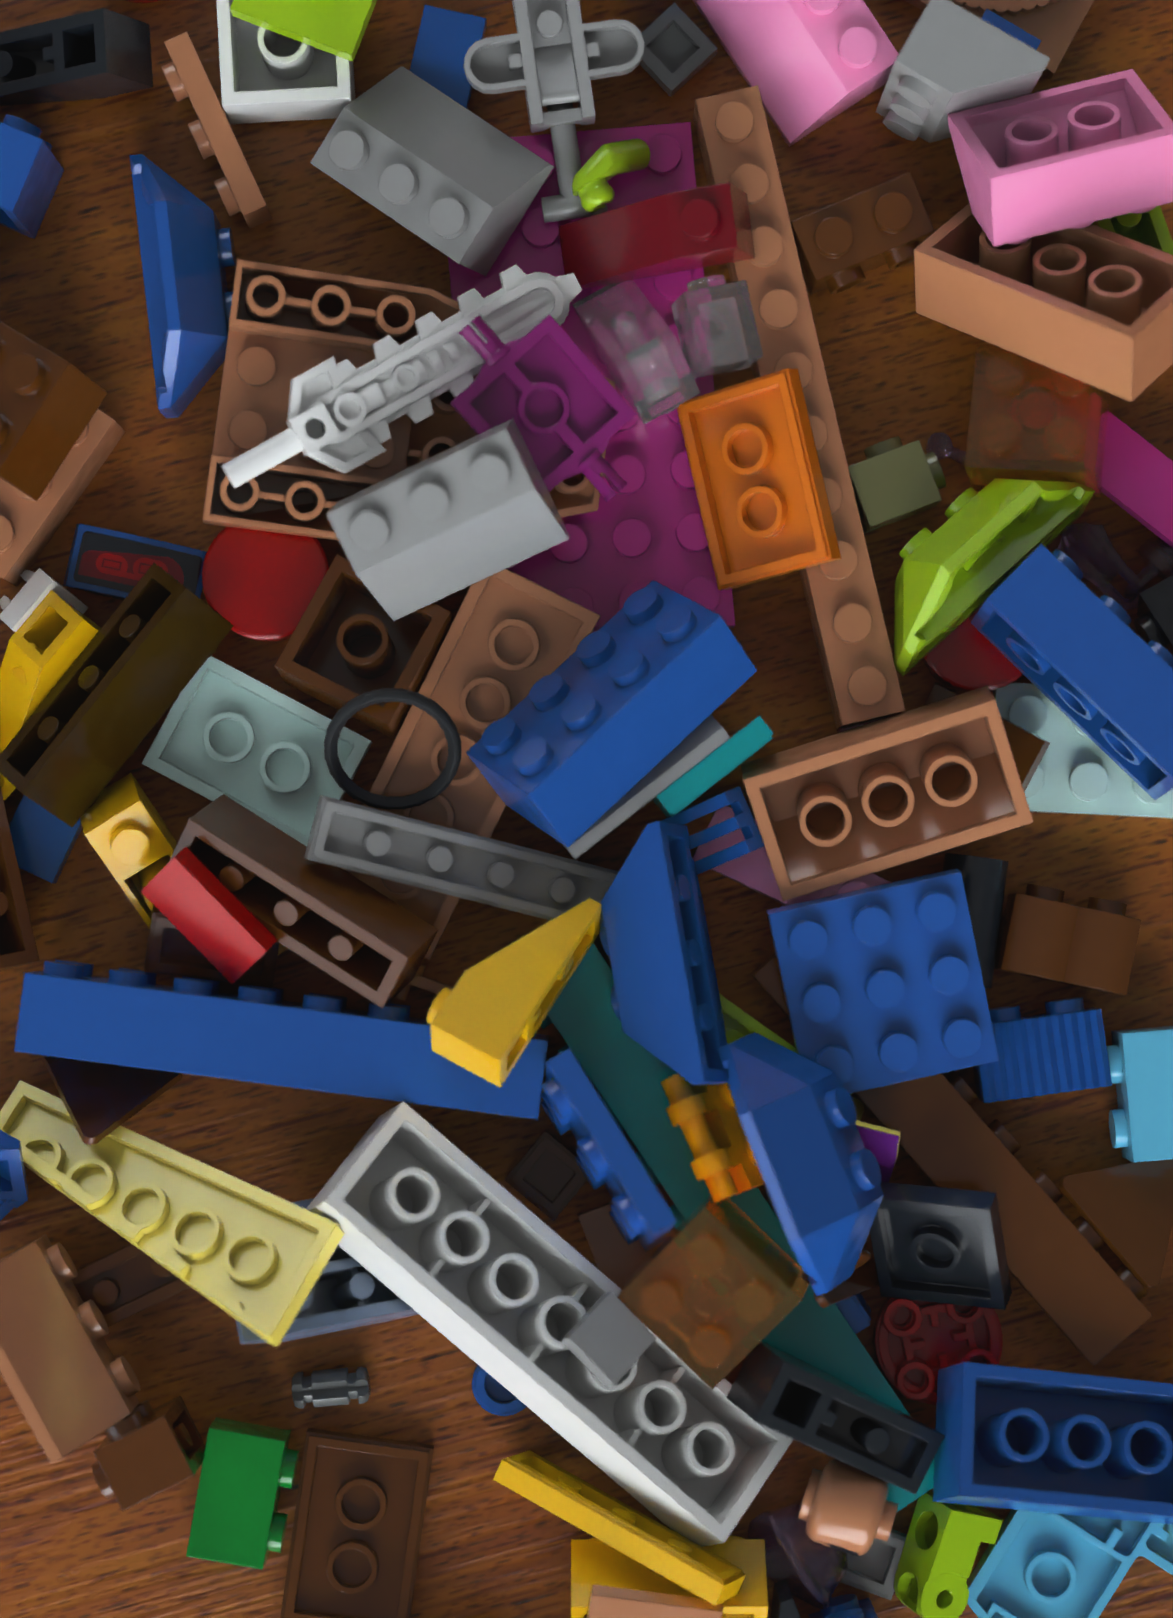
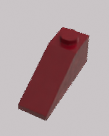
[558,182,755,289]

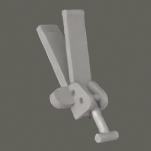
[464,0,644,223]

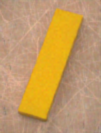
[493,1450,746,1606]

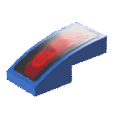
[63,523,207,600]

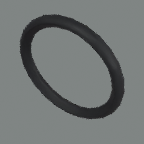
[324,688,461,809]

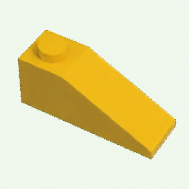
[427,898,601,1088]

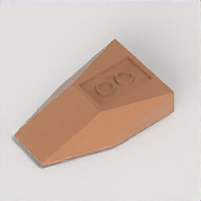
[203,259,615,540]

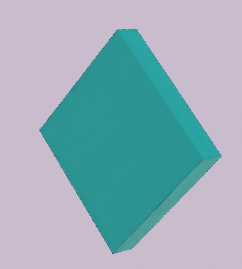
[653,715,774,818]

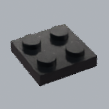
[869,1182,1012,1310]

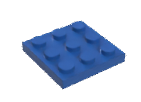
[766,868,999,1094]
[541,1048,676,1252]

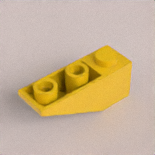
[0,590,101,801]
[80,773,177,928]

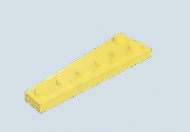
[0,1080,344,1347]

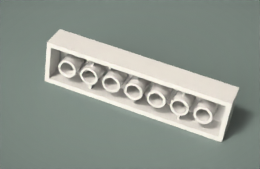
[306,1101,794,1547]

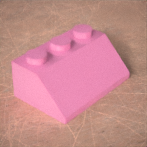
[692,0,899,146]
[948,69,1173,247]

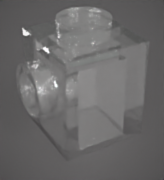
[671,275,763,380]

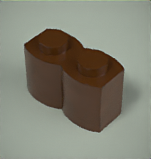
[995,884,1141,995]

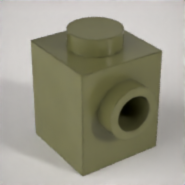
[848,436,946,534]

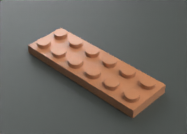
[342,568,601,960]

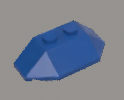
[129,154,236,419]
[600,821,728,1085]
[718,1032,884,1296]

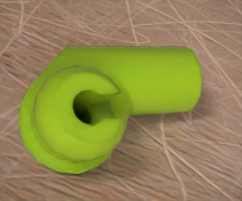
[572,138,650,212]

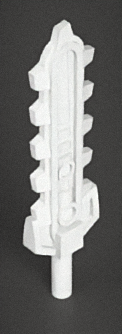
[222,265,582,489]

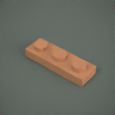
[161,32,273,229]

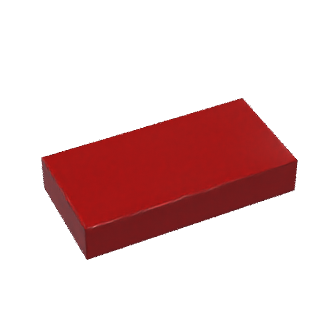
[140,846,278,984]

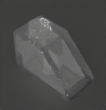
[572,280,700,424]

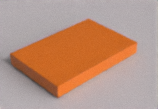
[676,368,842,590]

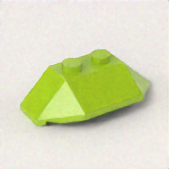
[894,478,1095,676]

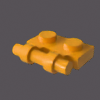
[660,1074,765,1203]

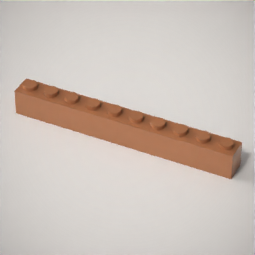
[693,85,906,729]

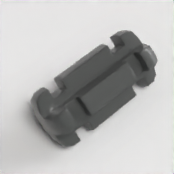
[292,1367,370,1409]

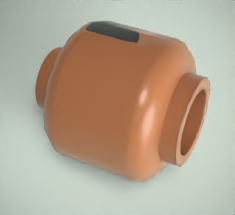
[797,1459,899,1556]

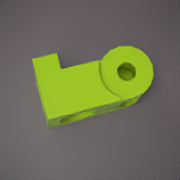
[894,1491,1003,1618]

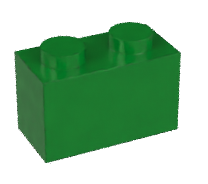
[186,1417,299,1570]

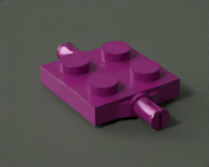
[450,314,636,502]

